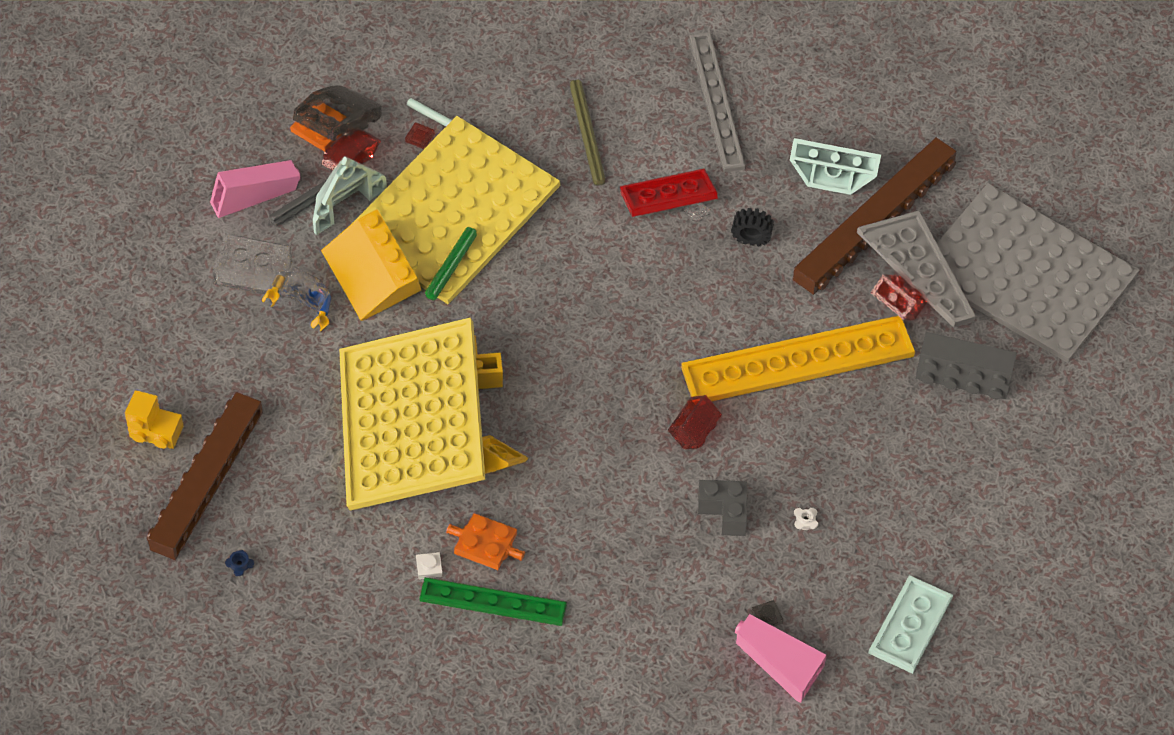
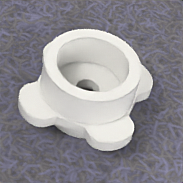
[794,508,818,530]

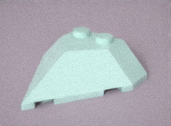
[313,156,387,235]

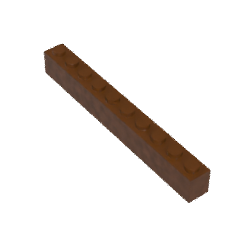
[793,137,957,295]

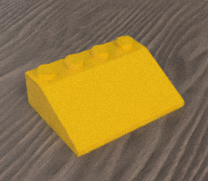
[321,209,422,321]

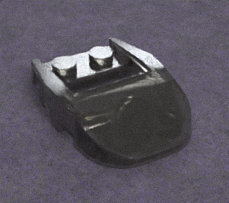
[293,85,382,141]

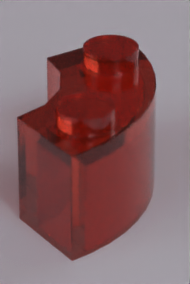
[321,128,381,171]

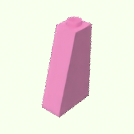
[210,160,300,218]
[735,614,826,703]

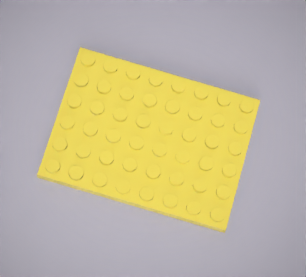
[353,116,560,304]
[339,318,485,511]

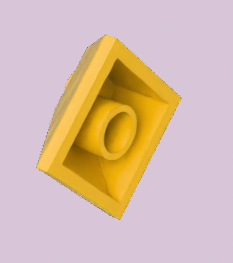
[482,435,528,474]

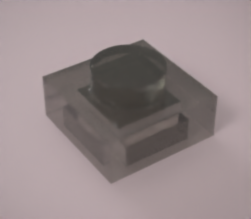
[751,600,784,627]

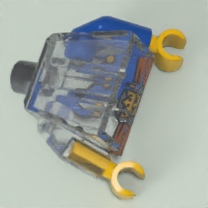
[262,266,331,331]

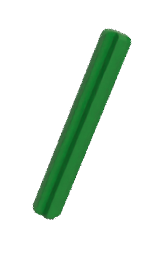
[425,227,477,301]

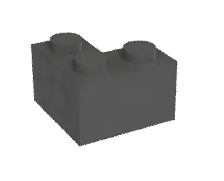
[698,480,747,536]

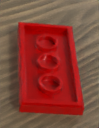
[620,169,718,217]

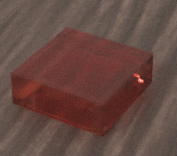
[405,122,435,149]

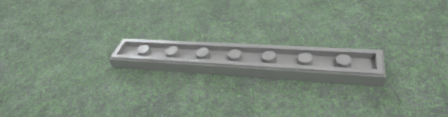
[689,32,745,173]

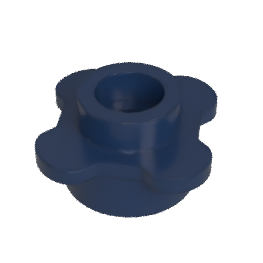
[225,550,254,576]

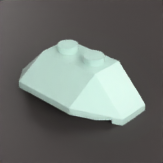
[790,138,881,195]

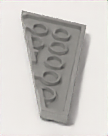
[857,211,976,327]

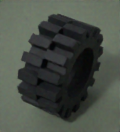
[731,208,774,247]

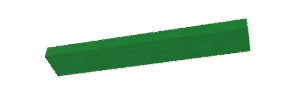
[419,577,567,626]

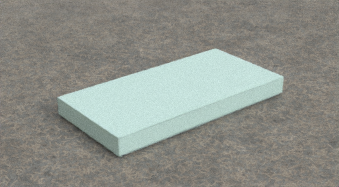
[868,575,953,674]

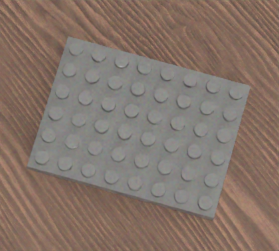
[937,183,1140,363]

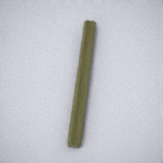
[570,79,605,186]

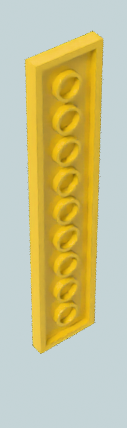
[681,315,915,405]

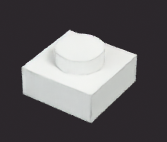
[416,552,443,579]

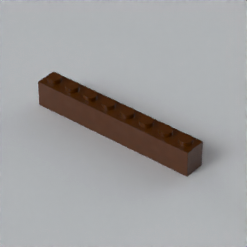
[147,392,263,560]

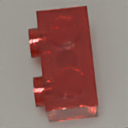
[870,274,927,320]
[668,395,722,449]

